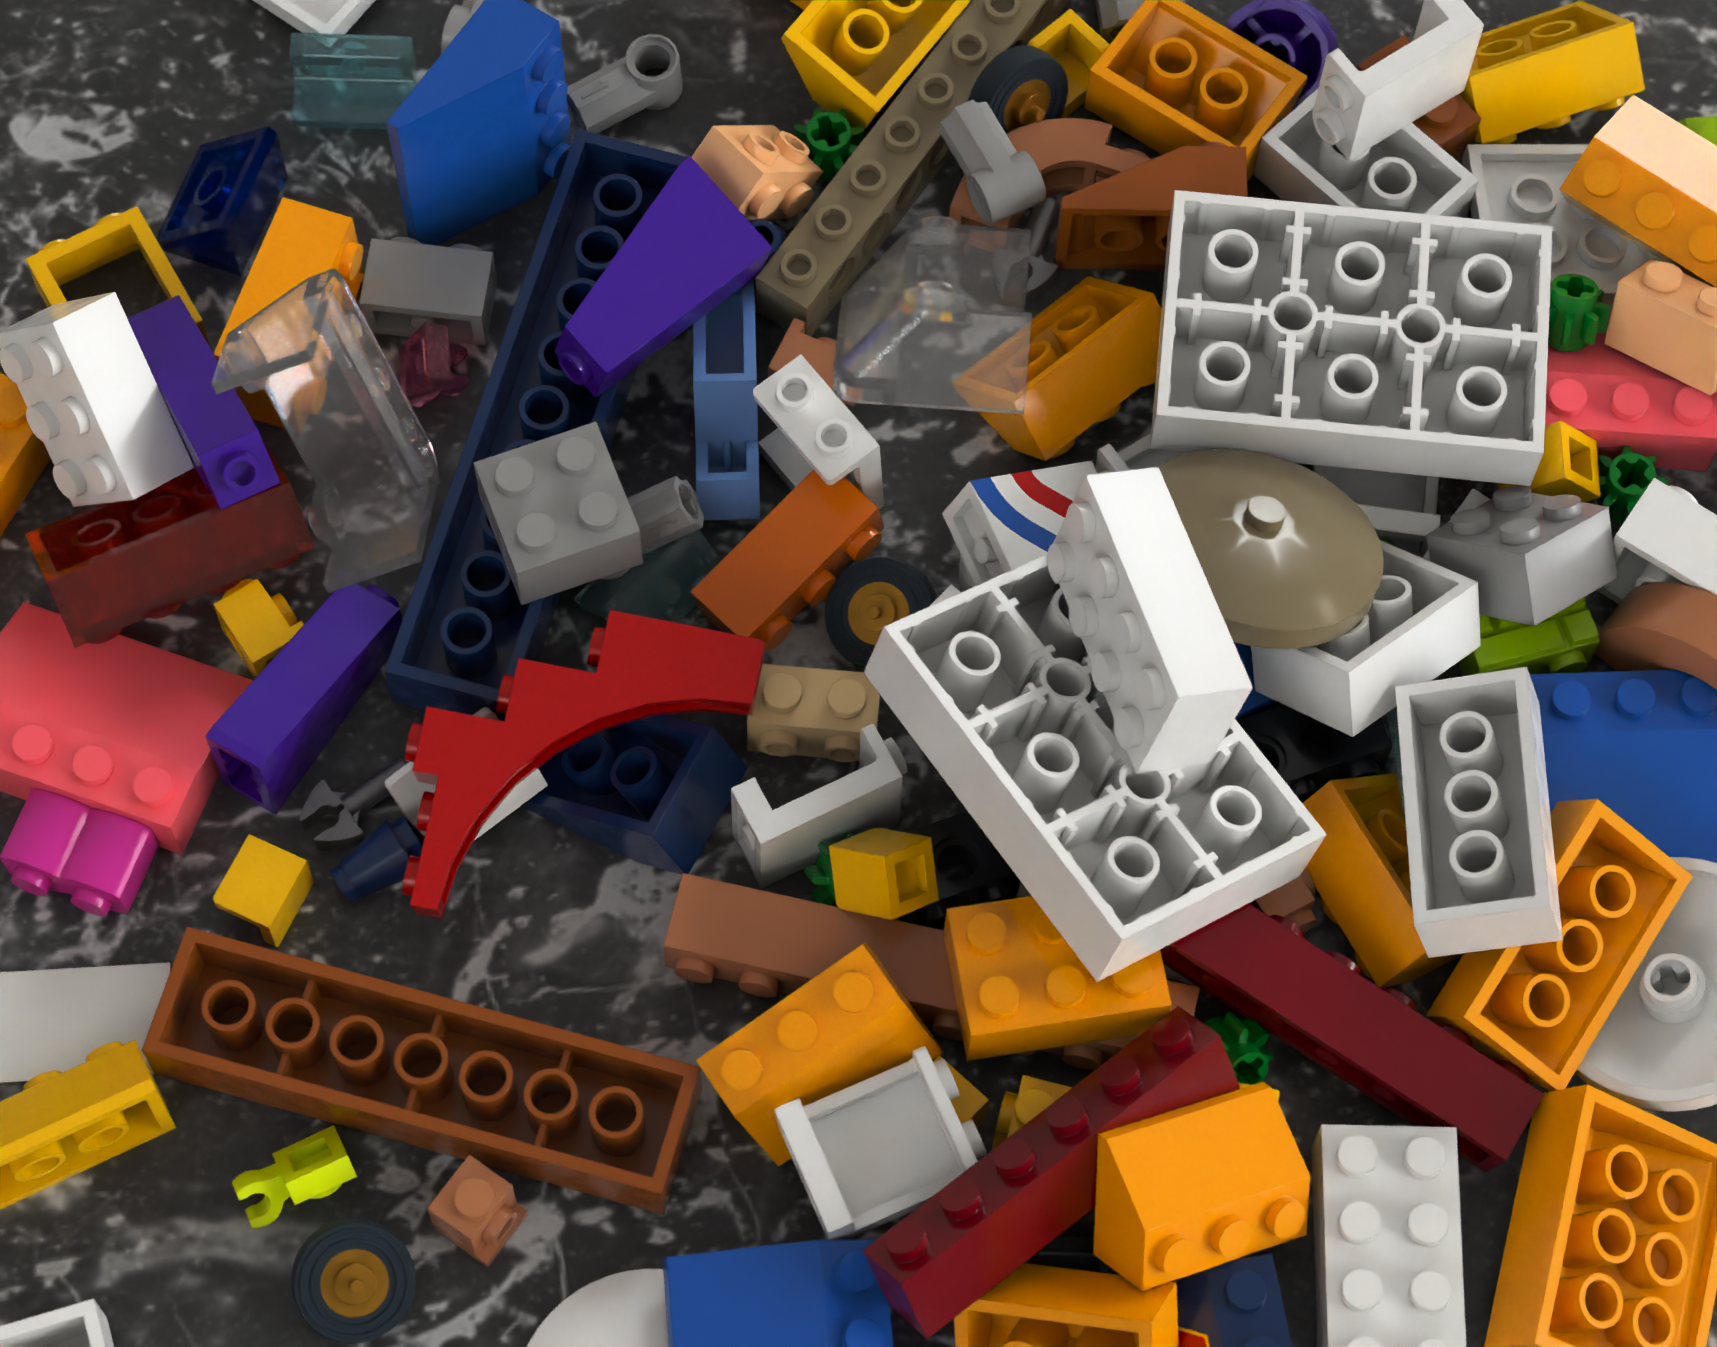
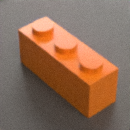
[690,469,884,651]

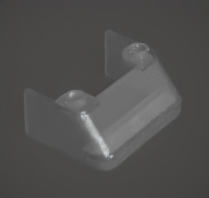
[832,216,1032,414]
[211,269,439,593]

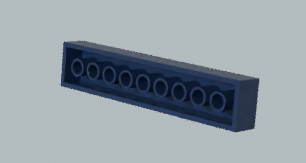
[384,129,688,721]

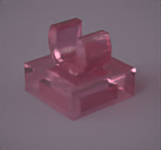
[398,322,470,408]

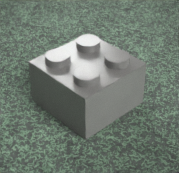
[474,422,643,605]
[1426,486,1618,626]

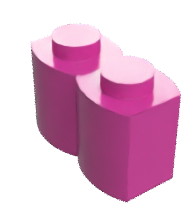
[0,788,160,917]

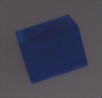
[156,126,288,276]

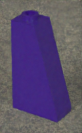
[554,156,772,398]
[127,295,280,510]
[205,578,402,815]

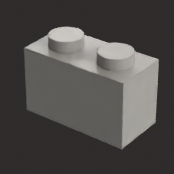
[359,237,497,346]

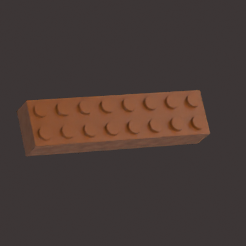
[142,927,702,1215]

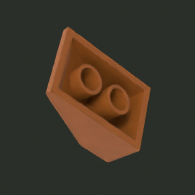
[1054,142,1248,270]

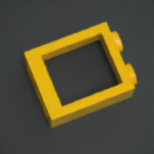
[26,206,211,349]

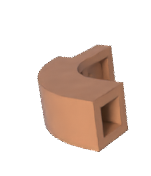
[948,118,1151,251]
[1594,582,1717,690]

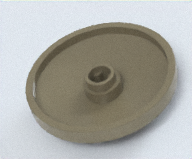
[1157,448,1384,649]

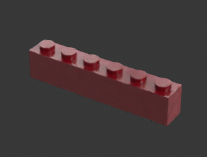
[1160,903,1544,1172]
[863,1006,1240,1339]

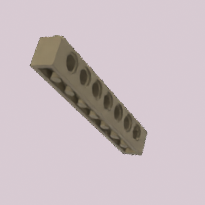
[756,0,1070,337]

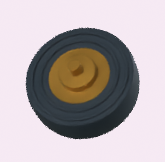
[968,45,1068,134]
[825,557,937,669]
[291,1218,416,1344]

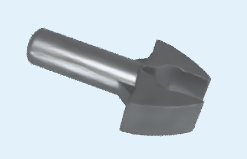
[993,196,1060,304]
[300,758,408,850]

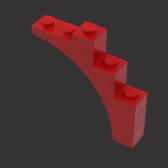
[402,610,765,919]

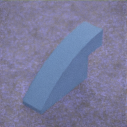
[693,278,760,520]

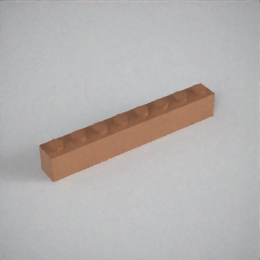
[664,873,1200,1070]

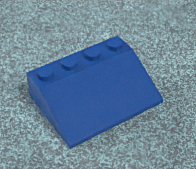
[386,0,572,245]
[1529,670,1717,863]
[662,1240,893,1347]

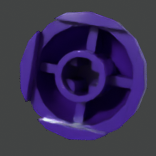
[1224,0,1339,113]

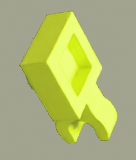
[232,1125,357,1228]

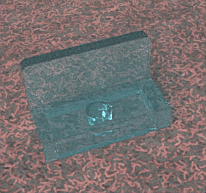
[289,33,417,129]
[574,529,721,623]

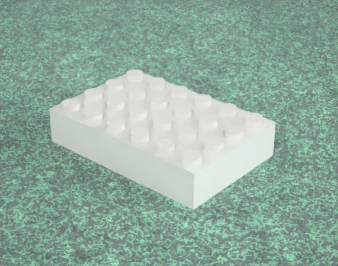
[1150,190,1553,486]
[863,555,1327,982]

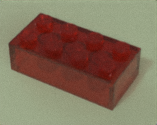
[25,437,315,648]

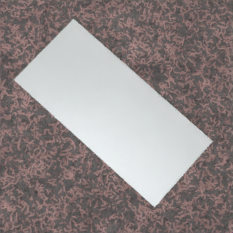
[0,962,170,1083]

